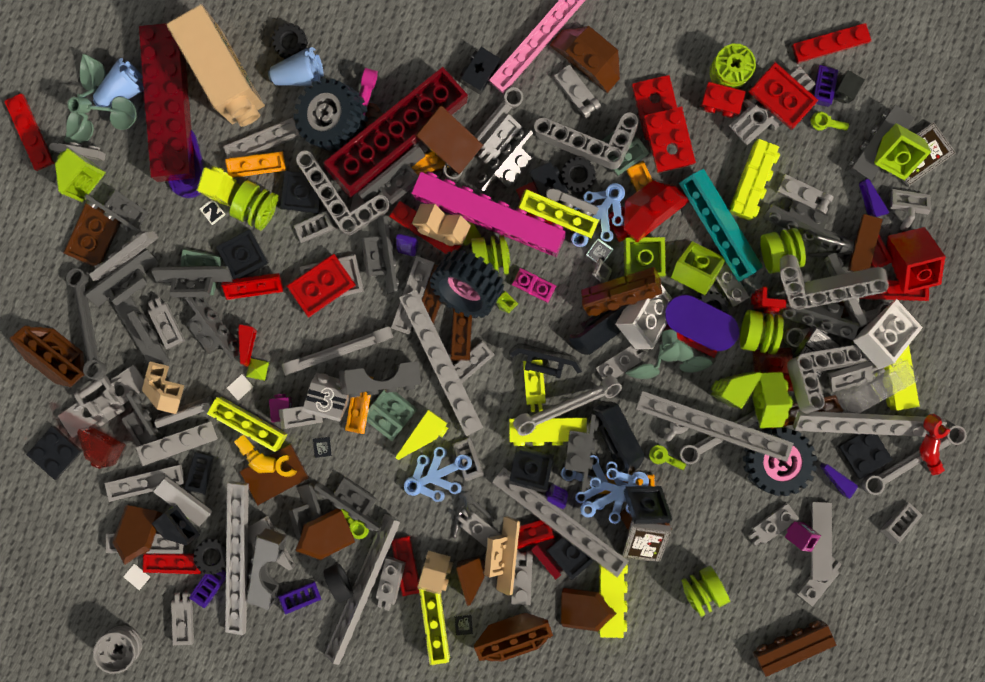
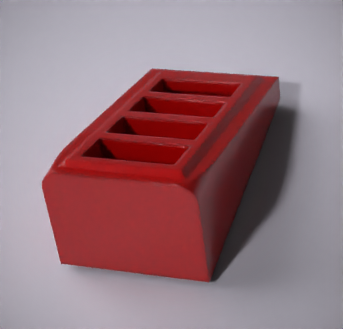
[238,324,257,367]

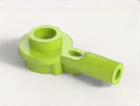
[810,112,849,131]
[649,445,686,470]
[341,508,369,539]

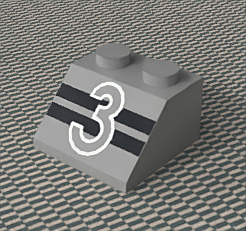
[302,373,350,422]

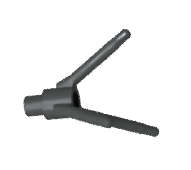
[453,486,495,538]

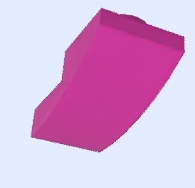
[512,268,556,303]

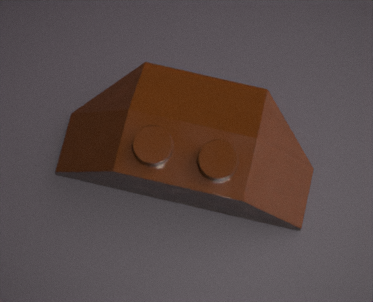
[549,26,620,94]
[10,326,84,387]
[474,612,553,662]

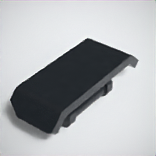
[569,304,629,355]
[508,343,582,379]
[593,402,644,475]

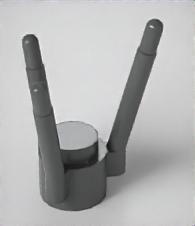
[809,229,855,258]

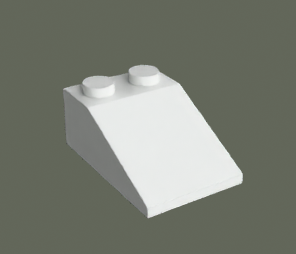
[616,284,672,349]
[853,299,923,369]

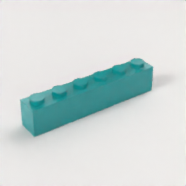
[679,169,763,282]

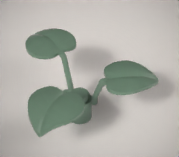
[64,54,137,143]
[625,330,713,379]

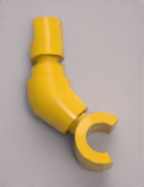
[234,435,297,477]

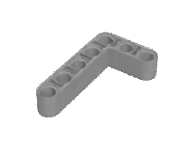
[534,112,638,169]
[296,151,389,235]
[780,255,888,310]
[787,345,870,413]

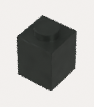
[834,70,865,104]

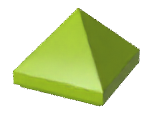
[496,291,518,313]
[246,358,269,381]

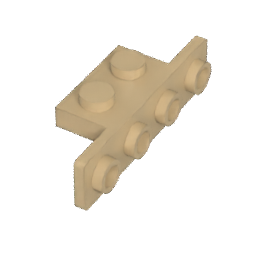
[484,516,520,596]

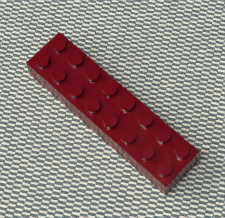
[139,23,195,182]
[324,67,468,198]

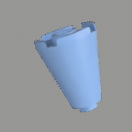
[268,47,324,86]
[93,58,144,108]

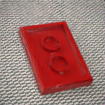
[749,62,818,130]
[287,253,356,318]

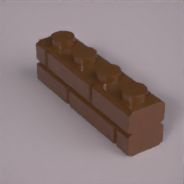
[581,267,662,316]
[753,620,837,677]

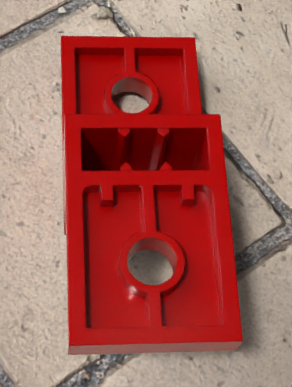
[632,75,696,173]

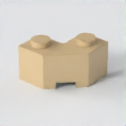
[412,204,471,246]
[142,362,184,414]
[418,551,453,595]

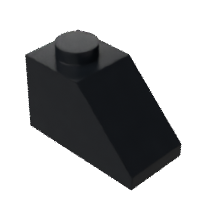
[152,505,200,546]

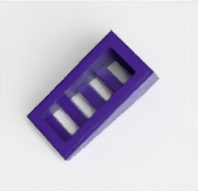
[812,65,838,107]
[859,179,889,217]
[396,234,419,256]
[820,463,858,499]
[545,484,568,509]
[189,563,226,608]
[278,581,322,615]

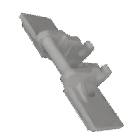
[729,65,815,145]
[58,364,144,438]

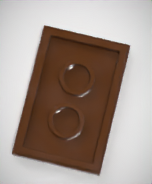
[415,106,483,175]
[63,201,121,267]
[240,444,309,506]

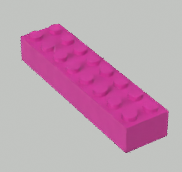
[412,171,565,258]

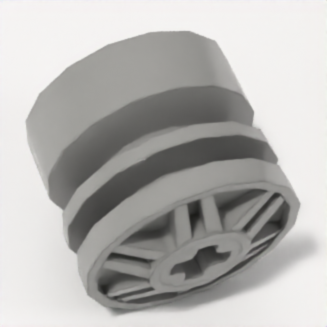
[93,625,142,674]

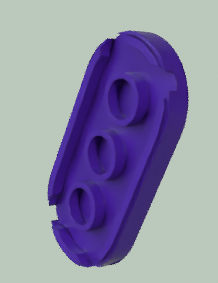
[168,130,205,198]
[665,295,739,351]

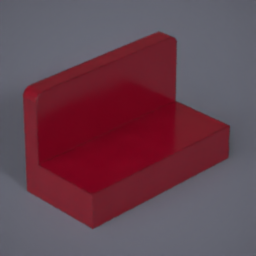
[530,538,563,580]

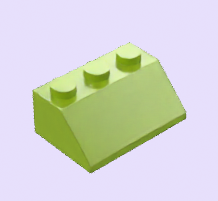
[55,148,106,202]
[710,372,762,409]

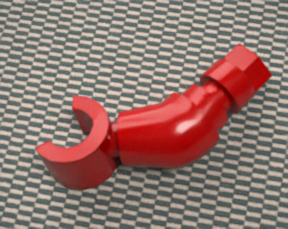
[919,414,951,475]

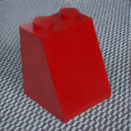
[886,227,946,294]

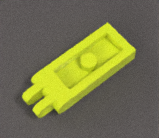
[523,360,546,412]

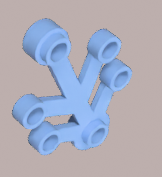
[571,183,625,247]
[404,447,472,502]
[561,455,627,510]
[580,468,649,524]

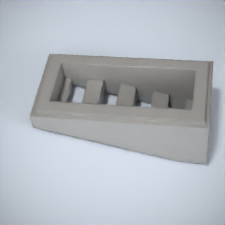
[293,211,338,243]
[452,437,484,481]
[880,502,922,544]

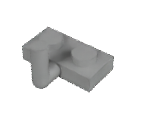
[890,189,931,231]

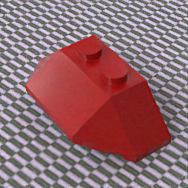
[623,180,690,242]

